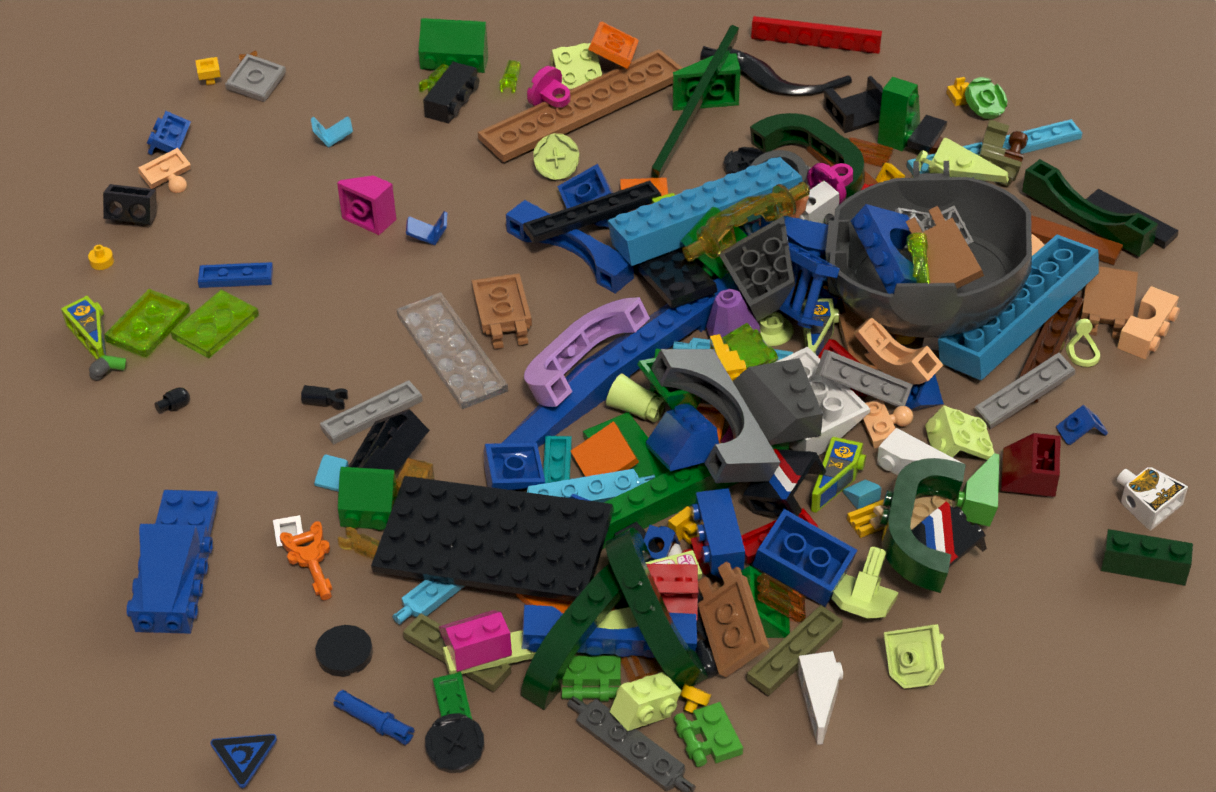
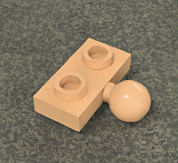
[138,148,191,193]
[862,399,913,448]

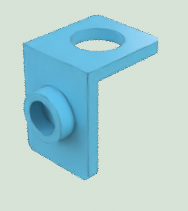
[311,117,353,147]

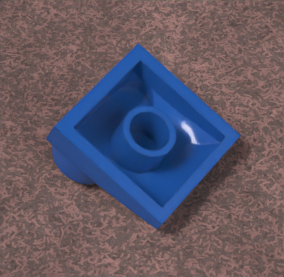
[557,164,613,208]
[484,443,545,490]

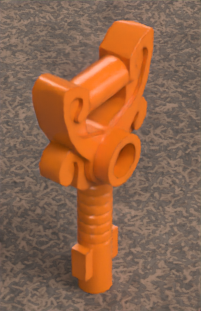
[280,521,332,600]

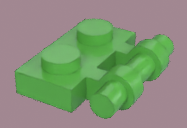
[562,656,621,702]
[674,702,743,767]

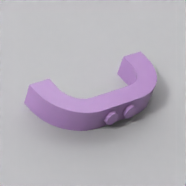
[524,297,650,407]

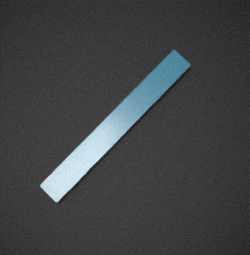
[907,119,1082,175]

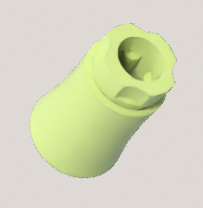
[606,374,666,423]

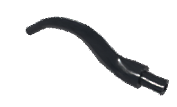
[700,46,852,95]

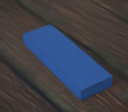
[198,262,273,288]

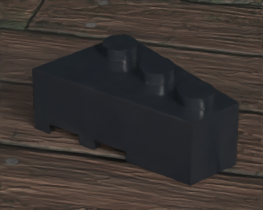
[348,409,430,474]

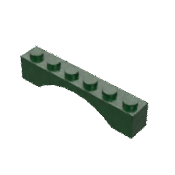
[1022,159,1158,257]

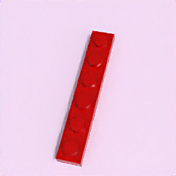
[751,16,882,54]

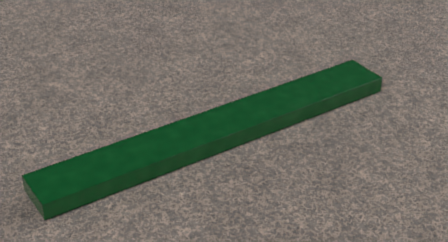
[651,25,739,178]

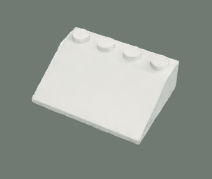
[774,346,870,455]

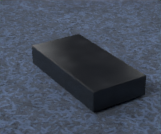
[907,115,947,153]

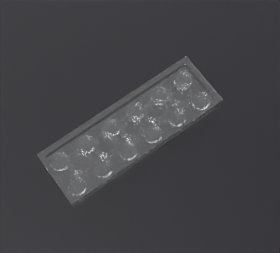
[396,292,508,410]

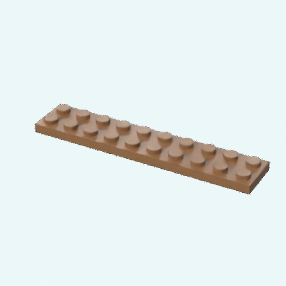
[478,49,682,162]

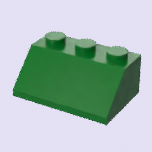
[419,18,489,73]

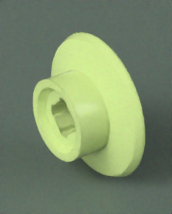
[757,311,794,346]

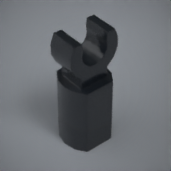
[301,385,348,409]

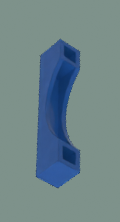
[506,200,634,294]
[522,605,697,658]

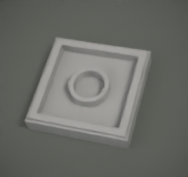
[225,54,286,102]

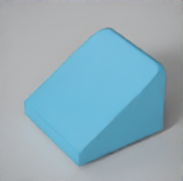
[314,455,349,492]
[843,479,882,509]

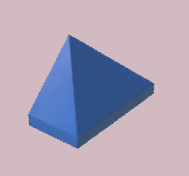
[905,374,944,411]

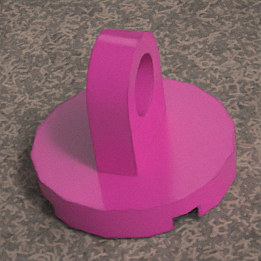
[527,66,571,108]
[807,163,853,205]

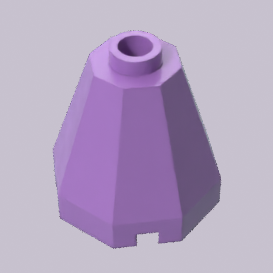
[706,289,761,345]

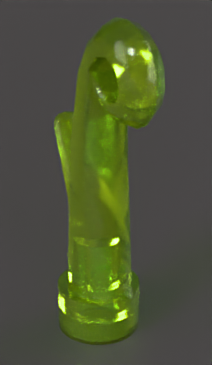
[906,233,930,283]

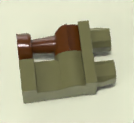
[979,120,1028,186]

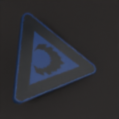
[210,734,277,788]

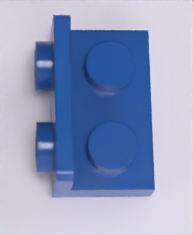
[146,111,191,155]

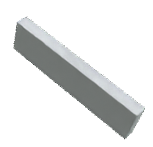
[815,349,913,407]
[975,353,1075,429]
[320,380,423,445]

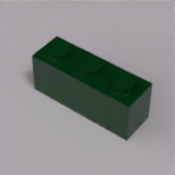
[1101,529,1193,586]

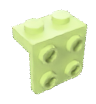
[550,43,602,90]
[925,405,994,460]

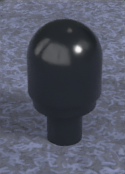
[154,387,190,412]
[696,640,718,679]

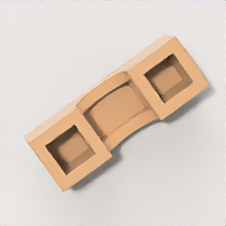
[1117,286,1180,360]

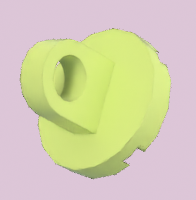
[533,133,580,180]

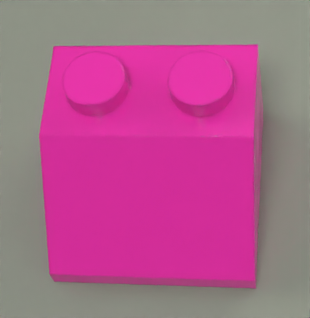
[337,175,396,235]
[439,610,512,672]

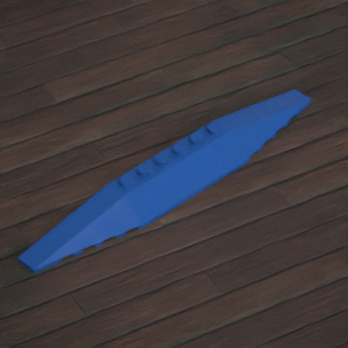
[502,272,739,447]

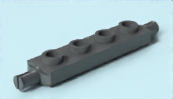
[568,696,696,792]

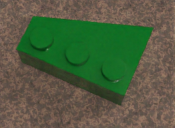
[877,76,920,151]

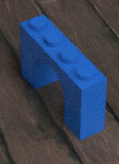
[851,204,928,294]

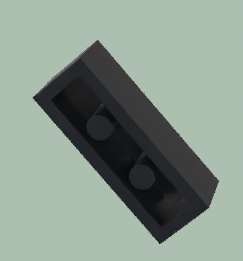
[423,62,479,124]

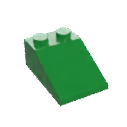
[672,53,740,111]

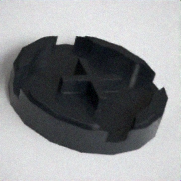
[724,147,764,175]
[315,625,373,677]
[425,713,485,773]

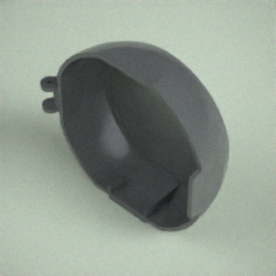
[826,161,1032,338]

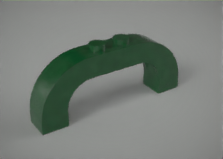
[750,113,865,199]
[879,458,966,593]
[605,527,708,690]
[521,564,629,710]

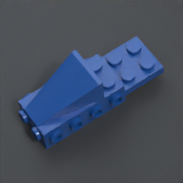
[127,490,219,634]

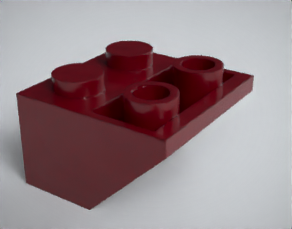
[1001,433,1061,497]

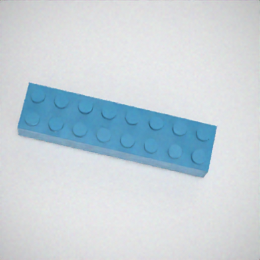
[608,157,804,266]
[938,235,1099,380]

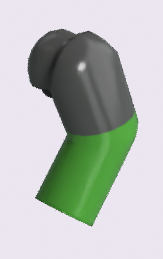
[89,355,126,380]

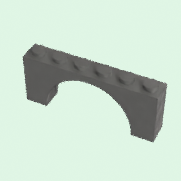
[651,349,781,483]

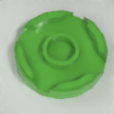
[965,77,1008,119]

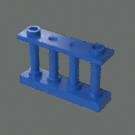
[779,242,840,329]

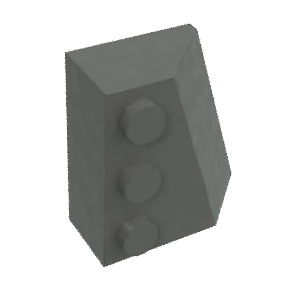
[718,216,795,321]
[733,358,823,445]

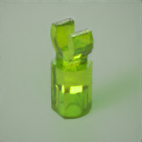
[499,60,521,93]
[419,64,449,93]

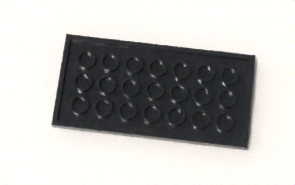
[371,476,614,602]

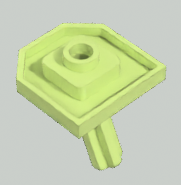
[832,547,899,618]
[884,625,944,688]

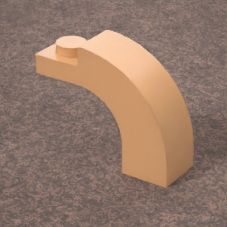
[853,317,943,385]

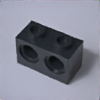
[103,184,156,226]

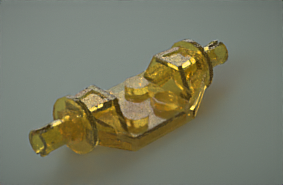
[682,182,810,262]

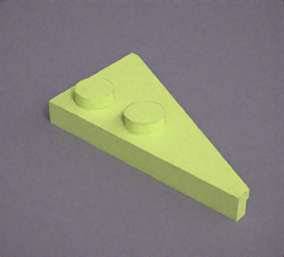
[929,138,1009,183]

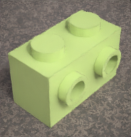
[610,672,681,731]

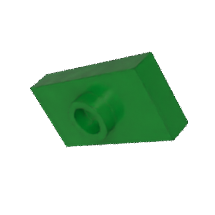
[433,672,472,719]

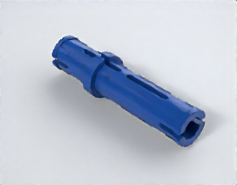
[333,690,415,745]

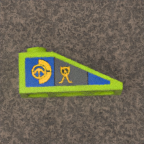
[61,296,106,360]
[811,437,866,513]

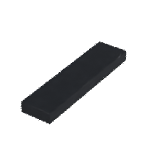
[1086,189,1179,248]

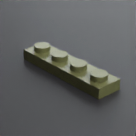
[747,605,843,696]
[403,613,511,692]

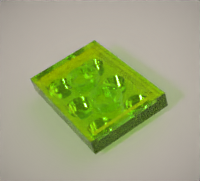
[104,289,190,358]
[171,289,259,358]

